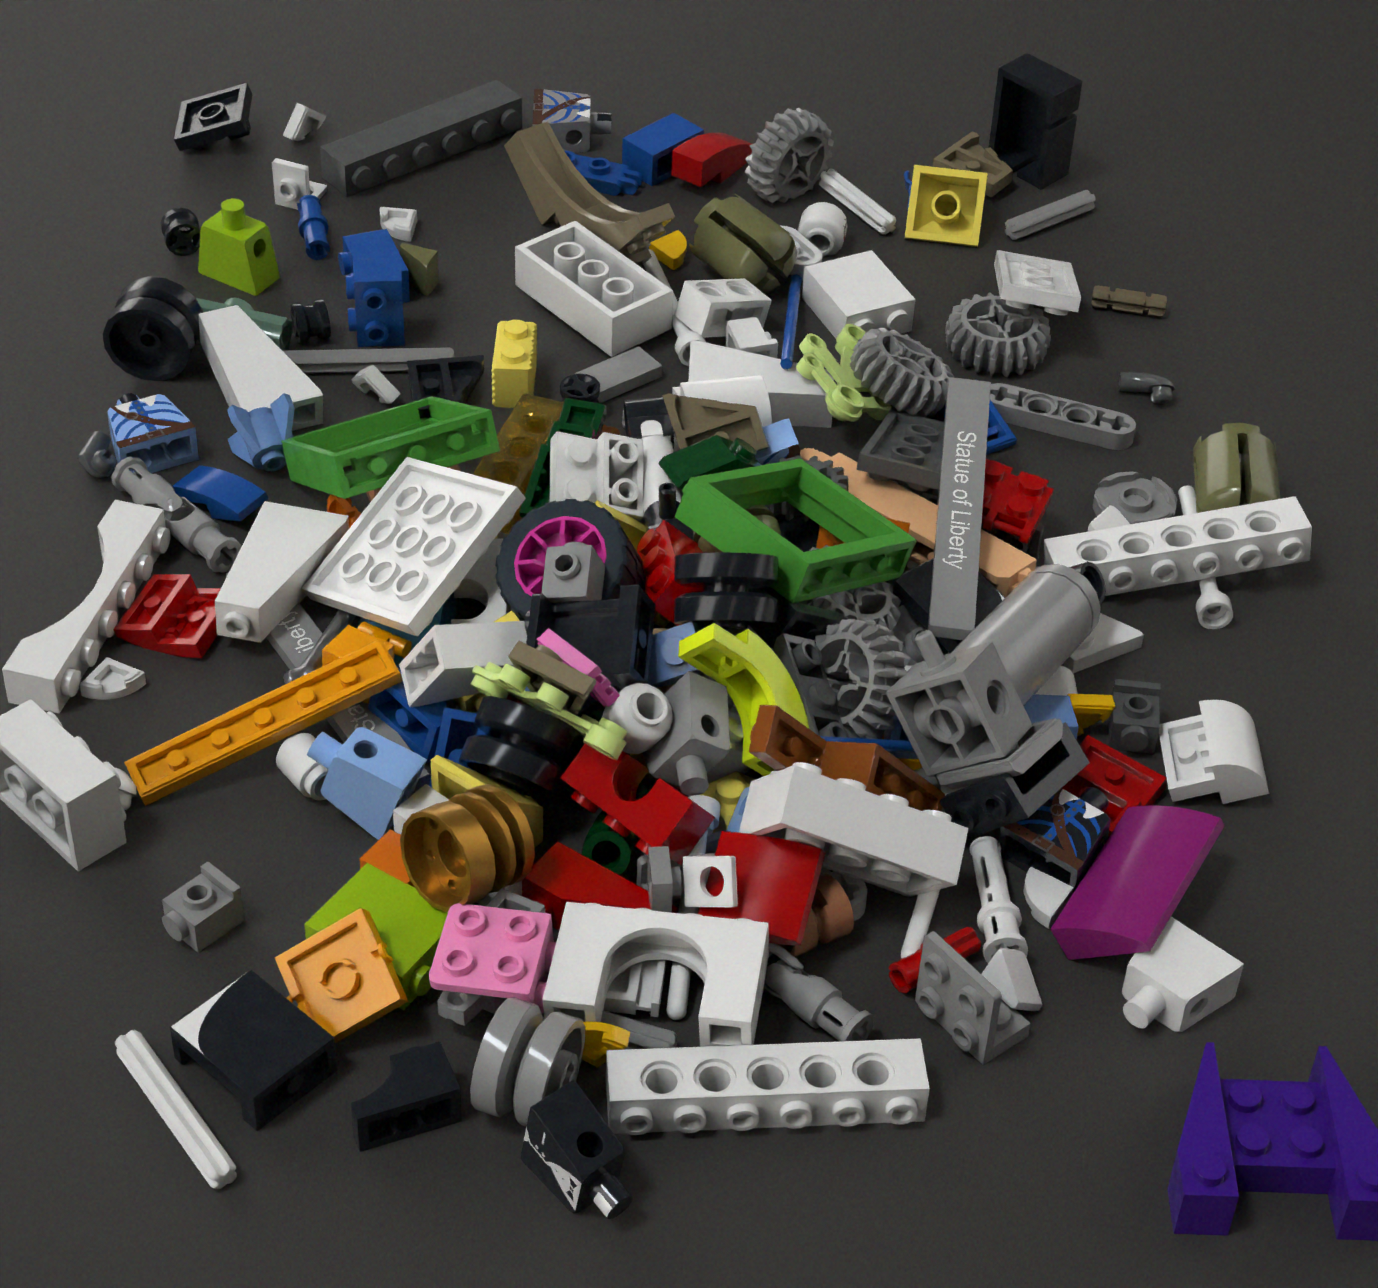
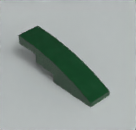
[519,398,607,518]

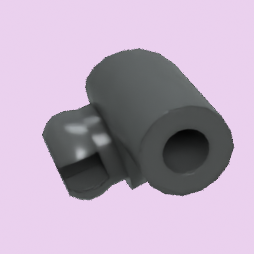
[1118,371,1175,405]
[78,431,116,478]

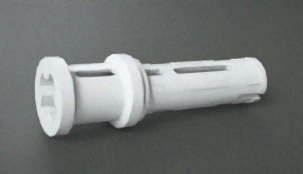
[969,836,1028,963]

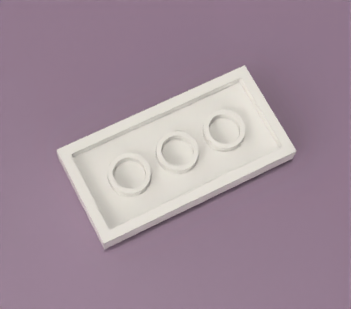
[994,250,1081,316]

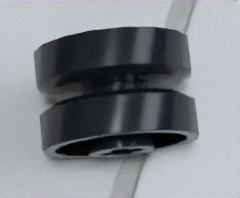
[103,276,203,381]
[674,552,778,630]
[459,696,581,799]

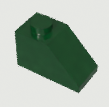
[658,435,761,490]

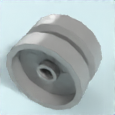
[470,997,585,1126]

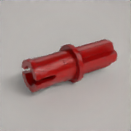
[888,927,981,993]

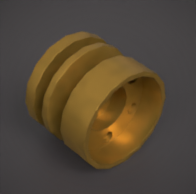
[400,784,535,912]

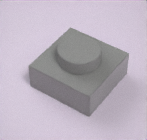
[647,846,681,913]

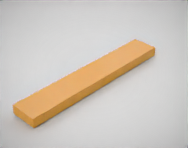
[124,639,403,806]

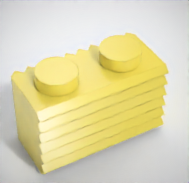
[491,320,537,408]

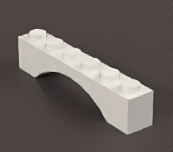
[2,500,170,713]

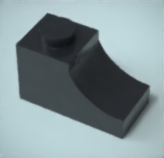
[351,1041,462,1152]

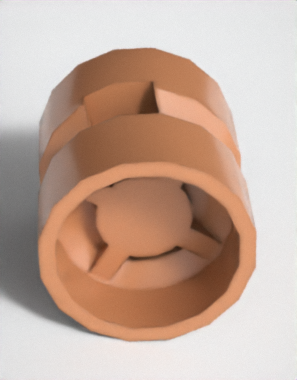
[778,874,854,957]

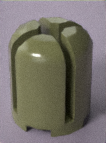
[689,194,797,295]
[1193,423,1280,513]

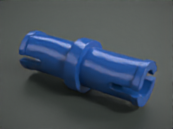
[297,195,330,260]

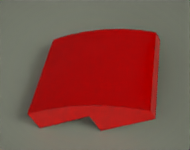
[113,574,221,658]
[1062,735,1167,836]
[698,831,826,946]

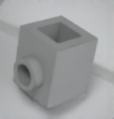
[541,542,605,603]

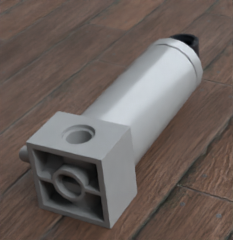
[886,561,1106,776]

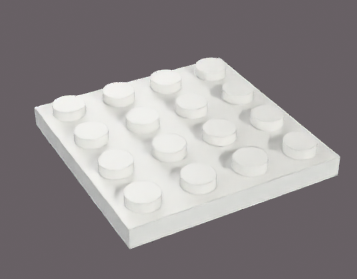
[301,457,526,637]

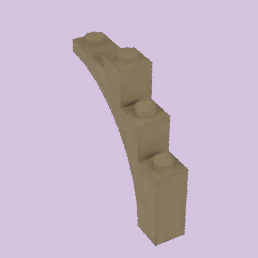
[504,121,675,267]

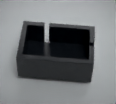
[989,53,1083,190]

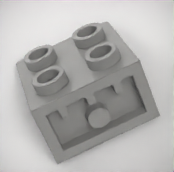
[915,931,1031,1065]

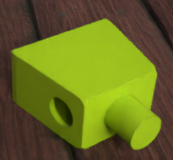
[198,198,280,296]

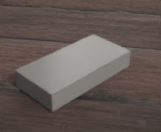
[575,346,662,403]

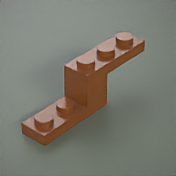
[749,705,945,812]

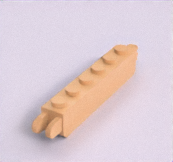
[800,448,1037,598]

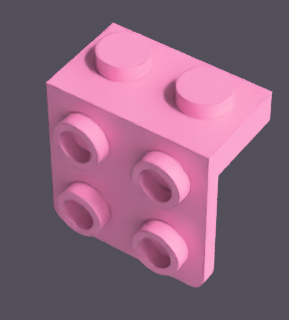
[429,903,556,1013]

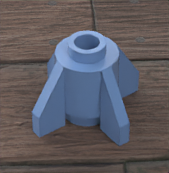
[227,393,295,471]

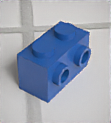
[346,258,405,347]

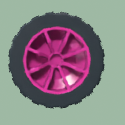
[495,499,646,621]

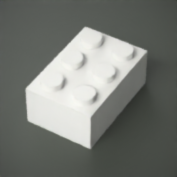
[0,699,127,872]

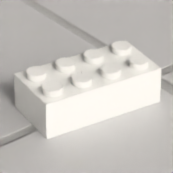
[515,221,673,357]
[739,762,968,897]

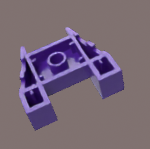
[1167,1042,1378,1241]

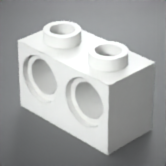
[674,278,772,338]

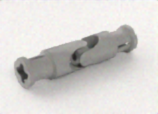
[111,457,242,573]
[763,943,874,1041]

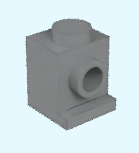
[162,862,245,953]

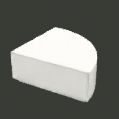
[283,103,326,141]
[380,207,417,242]
[351,364,401,404]
[80,657,146,700]
[1023,867,1074,929]

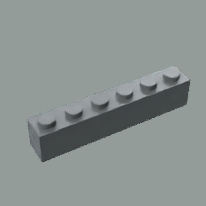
[320,80,522,197]

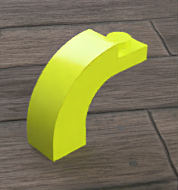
[678,623,809,776]

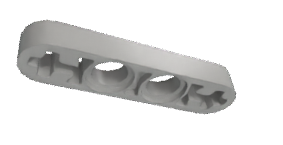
[990,383,1136,450]

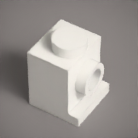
[726,317,778,358]

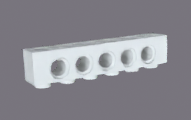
[1044,496,1312,596]
[606,1038,930,1135]

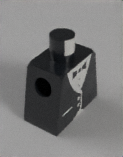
[520,1080,633,1219]

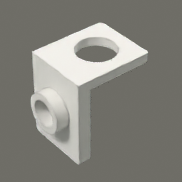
[272,158,327,210]
[683,853,738,908]

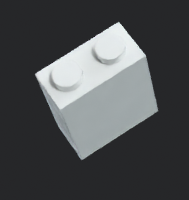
[802,250,915,338]

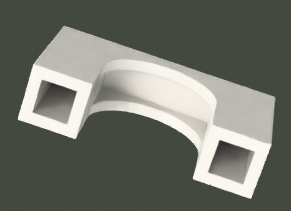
[542,902,769,1047]

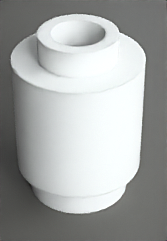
[276,733,328,800]

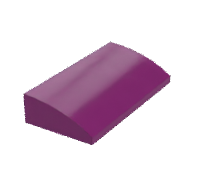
[1050,806,1225,960]

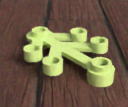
[796,324,892,422]
[470,662,627,760]

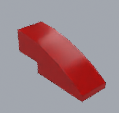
[671,133,752,187]

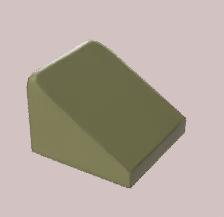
[400,243,439,296]

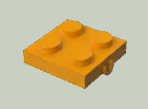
[275,908,409,1043]

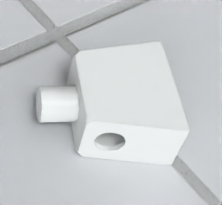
[1122,917,1244,1032]

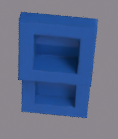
[173,465,269,521]

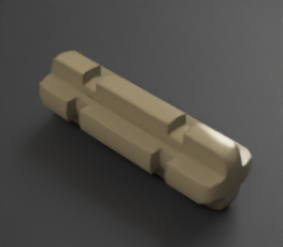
[1091,285,1167,317]

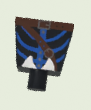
[999,787,1111,893]

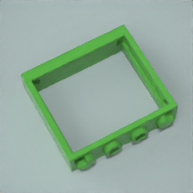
[281,396,500,499]
[675,459,917,603]

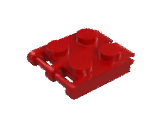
[982,458,1054,544]

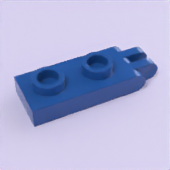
[564,150,643,196]

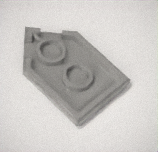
[934,718,1063,789]

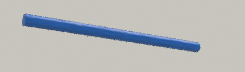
[780,274,802,369]

